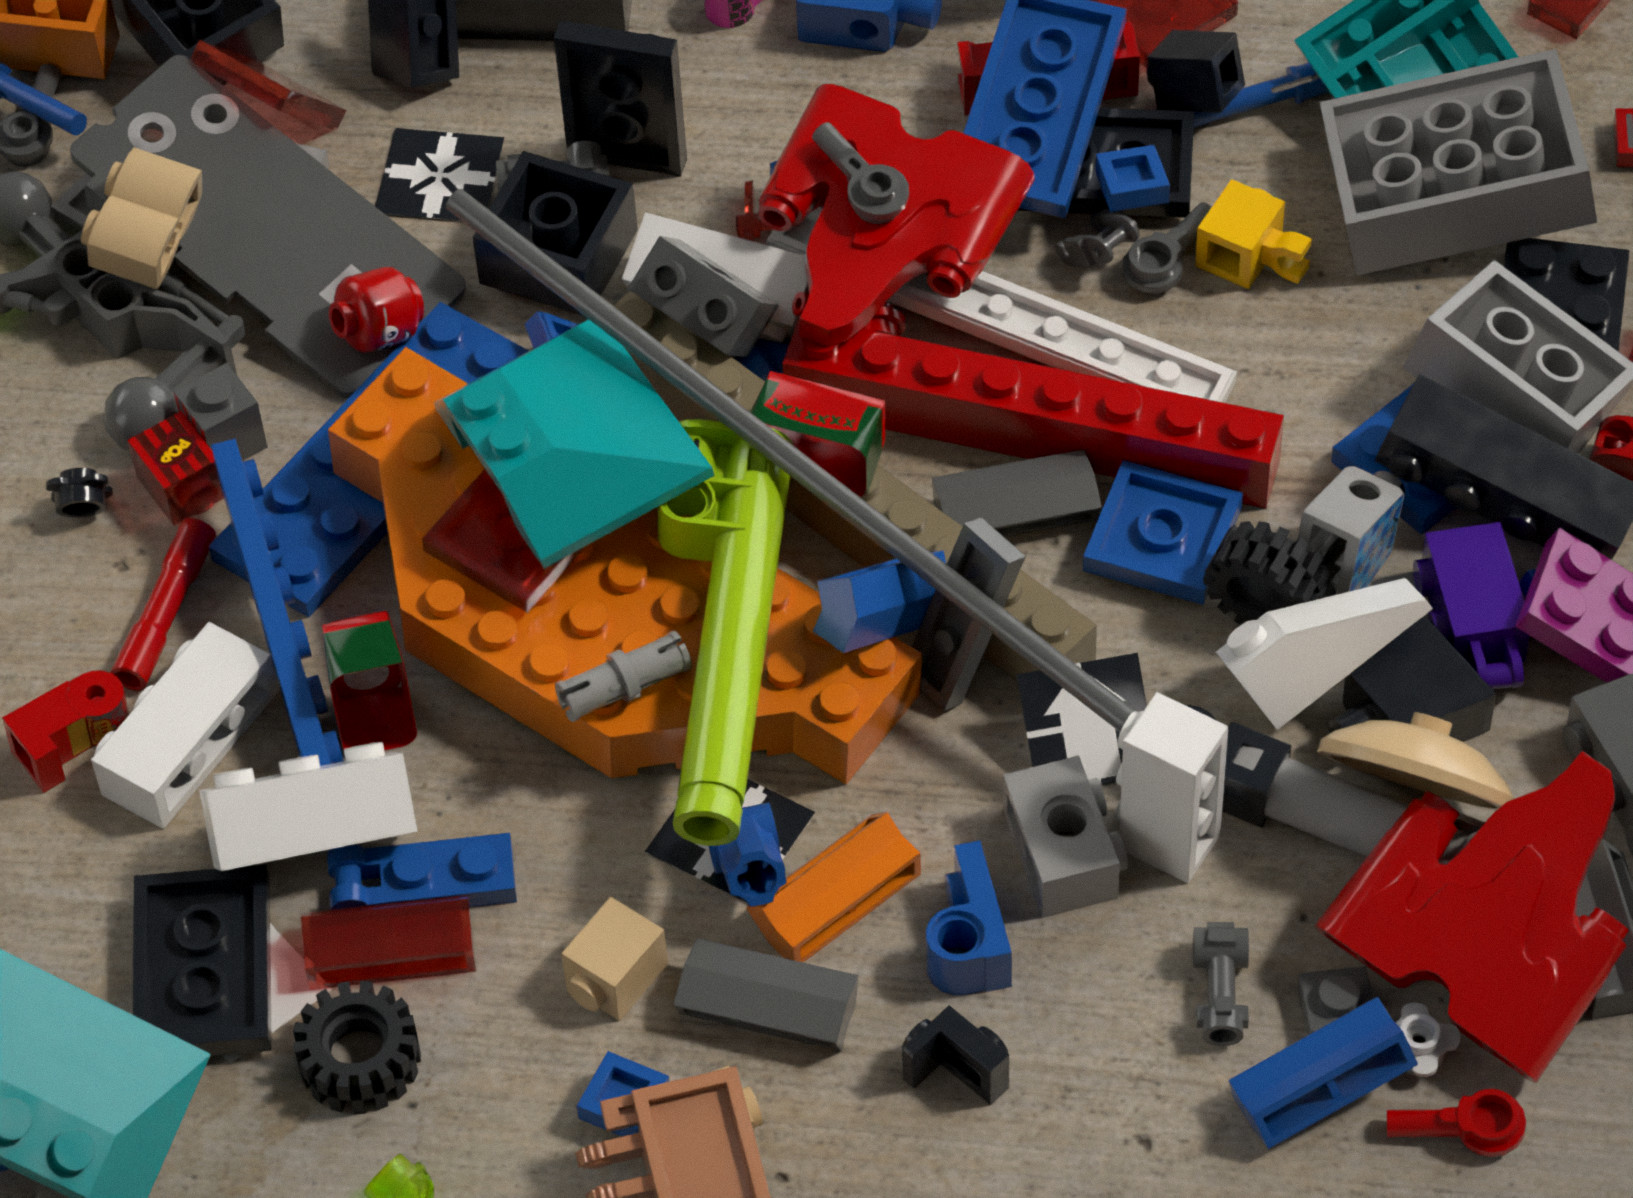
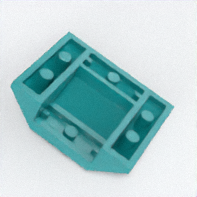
[1294,0,1519,99]
[433,319,715,568]
[0,949,211,1198]

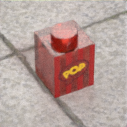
[127,411,224,526]

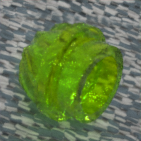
[363,1153,435,1198]

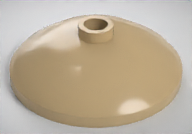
[1317,712,1514,811]

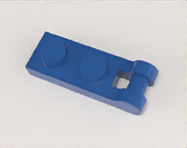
[327,833,517,920]

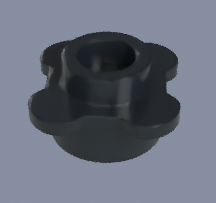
[46,468,113,518]

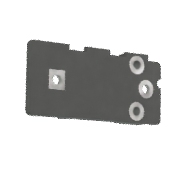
[70,55,466,399]

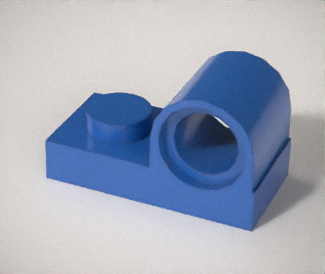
[926,840,1012,995]

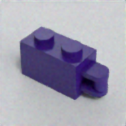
[1413,522,1530,690]

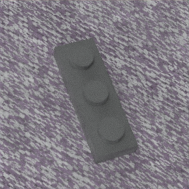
[911,517,1026,711]

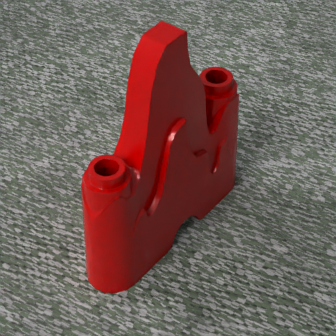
[758,84,1035,346]
[1314,752,1629,1083]

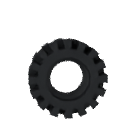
[1203,521,1330,625]
[293,980,421,1114]

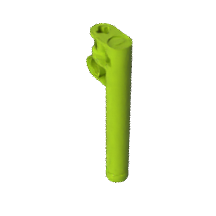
[657,419,793,846]

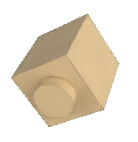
[561,897,668,1021]

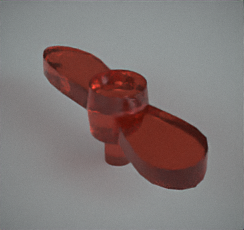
[736,180,773,242]

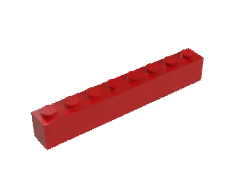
[782,317,1284,509]

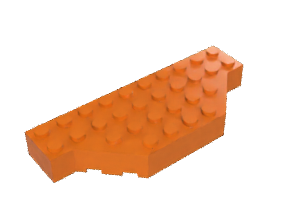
[328,347,922,785]

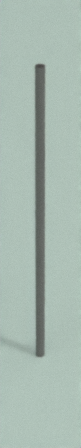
[446,189,1135,732]

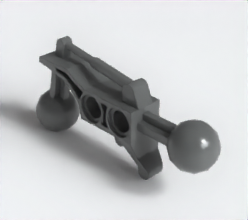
[0,171,245,454]

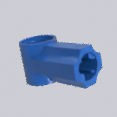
[708,802,787,907]

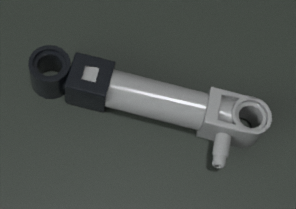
[1185,705,1485,865]

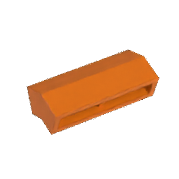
[746,812,921,963]

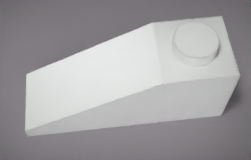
[1216,578,1433,730]

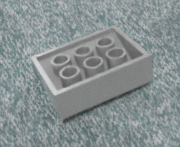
[1320,49,1597,276]

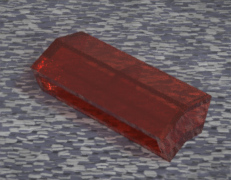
[301,895,477,990]

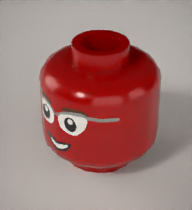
[329,267,424,353]

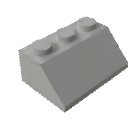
[1403,260,1633,454]

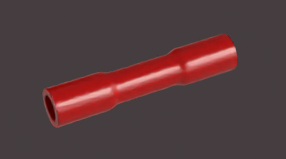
[110,518,216,691]

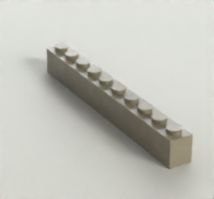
[613,291,1097,682]

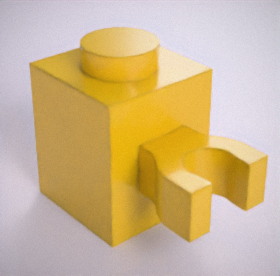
[1195,179,1312,289]

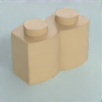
[81,147,202,289]

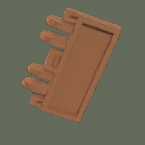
[575,1066,771,1198]

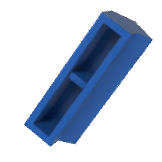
[813,550,946,653]
[1228,996,1418,1149]

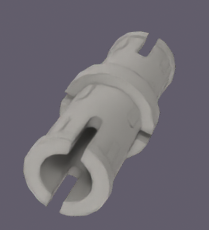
[555,631,692,722]

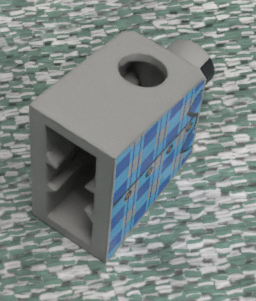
[1298,466,1405,598]

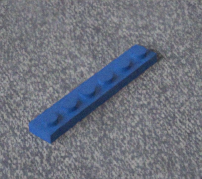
[211,438,343,766]

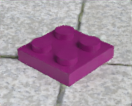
[1515,528,1633,683]

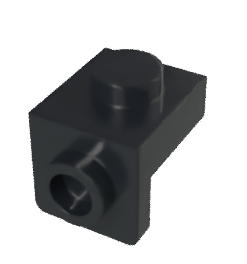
[902,1005,1009,1105]

